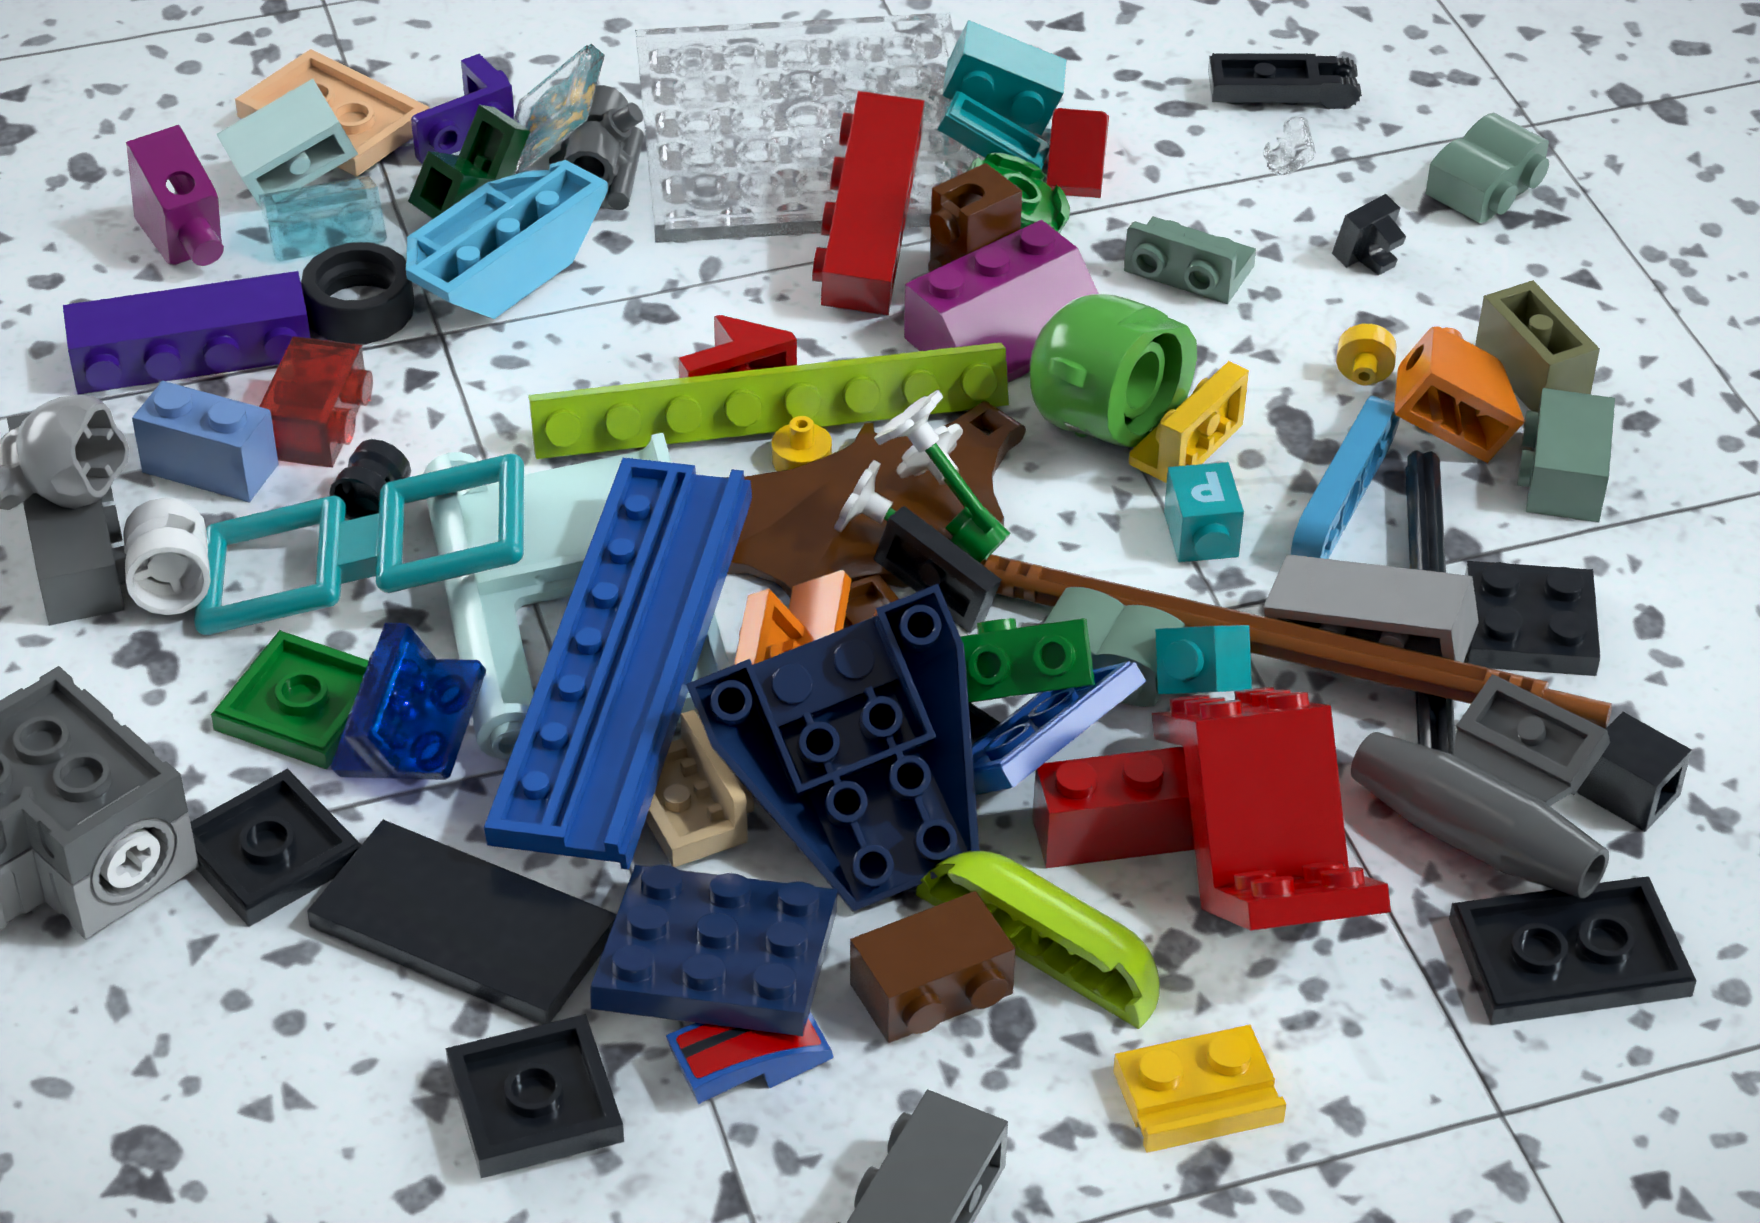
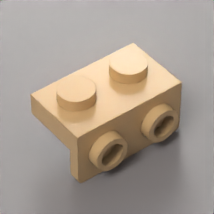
[646,709,754,867]

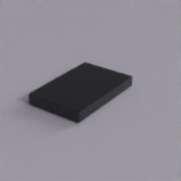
[1449,876,1697,1025]

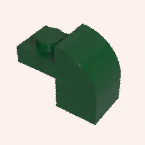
[408,105,531,219]

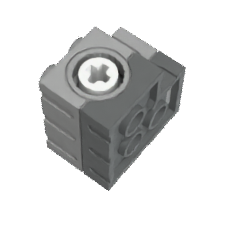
[0,666,199,940]

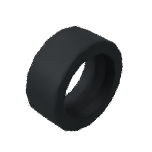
[301,242,414,344]

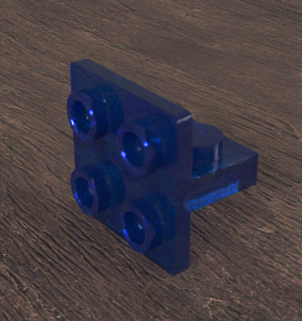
[331,623,486,780]

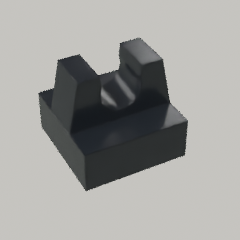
[1332,194,1406,275]

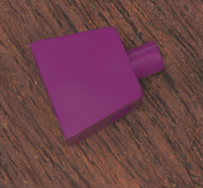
[126,124,224,266]

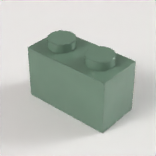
[1517,388,1615,522]

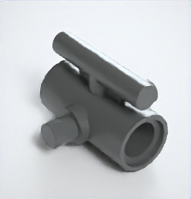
[549,85,644,210]

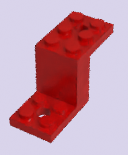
[1151,687,1391,931]

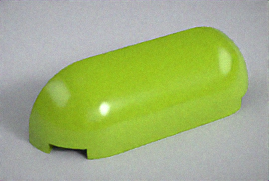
[916,851,1160,1029]

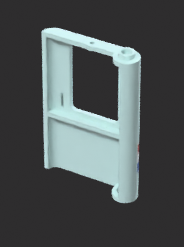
[423,433,730,759]

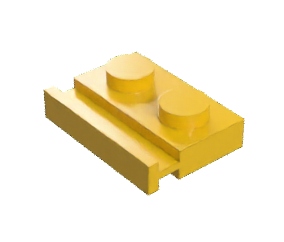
[1113,1024,1287,1153]

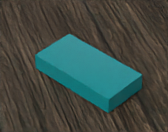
[937,91,1050,170]

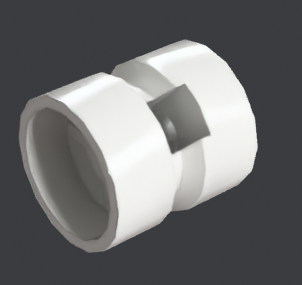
[123,497,211,615]

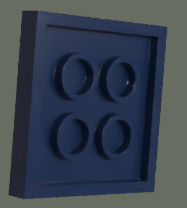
[590,865,838,1036]

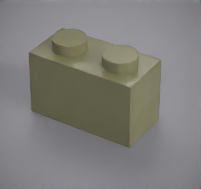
[1475,280,1600,412]

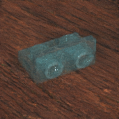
[259,176,387,261]

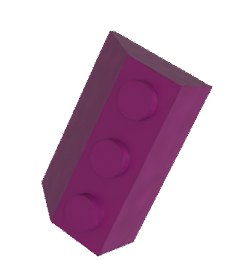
[904,219,1099,383]

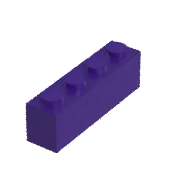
[63,271,313,395]

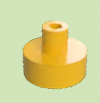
[1336,324,1397,386]
[772,416,832,471]

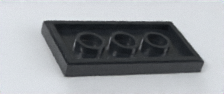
[307,819,617,1024]

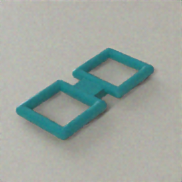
[194,453,524,635]

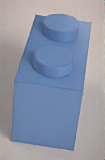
[132,381,279,502]

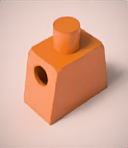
[1394,326,1524,464]

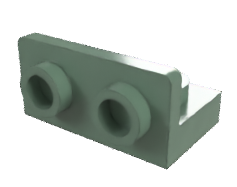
[1124,216,1256,304]

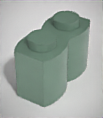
[1425,113,1549,223]
[1044,587,1185,707]

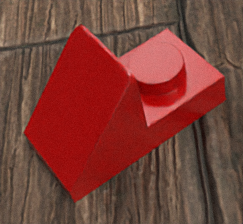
[1047,108,1109,198]
[678,315,797,378]

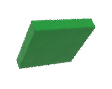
[211,630,393,770]

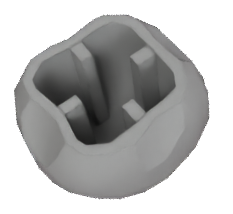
[0,394,129,510]

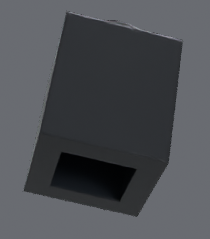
[1577,712,1692,832]

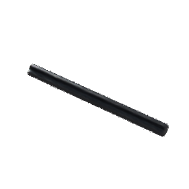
[1405,450,1456,755]

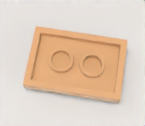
[235,49,430,177]

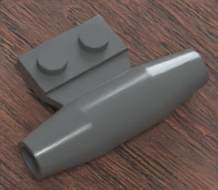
[1351,674,1611,898]

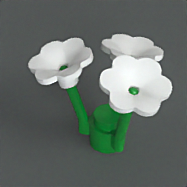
[834,390,1011,563]

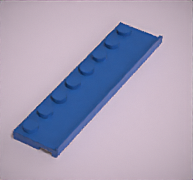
[484,457,752,870]

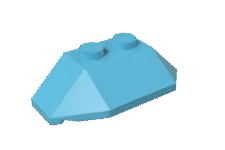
[406,160,608,319]

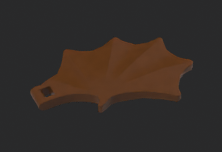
[724,401,1026,598]

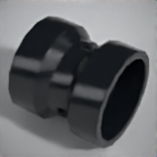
[329,439,411,520]

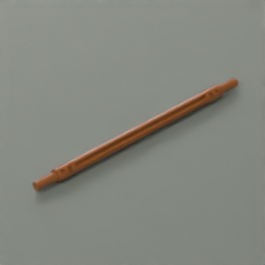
[981,554,1612,729]

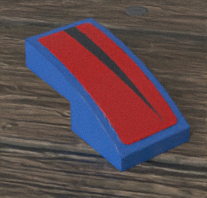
[666,1012,834,1104]

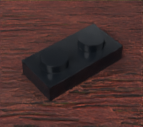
[873,506,1002,633]

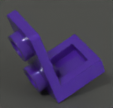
[411,53,515,164]

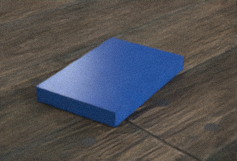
[972,661,1147,795]

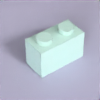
[216,79,358,210]

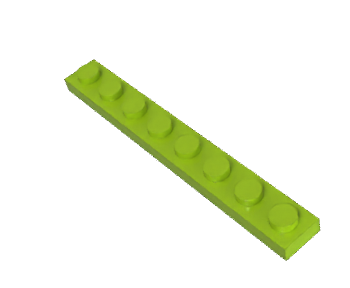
[528,342,1009,459]

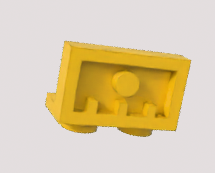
[1129,361,1249,483]

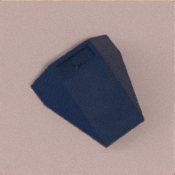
[686,584,980,912]

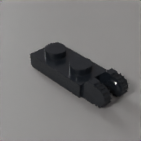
[1208,53,1362,109]

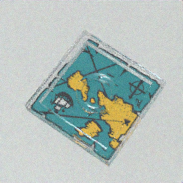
[513,43,605,175]

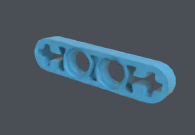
[1291,395,1400,559]

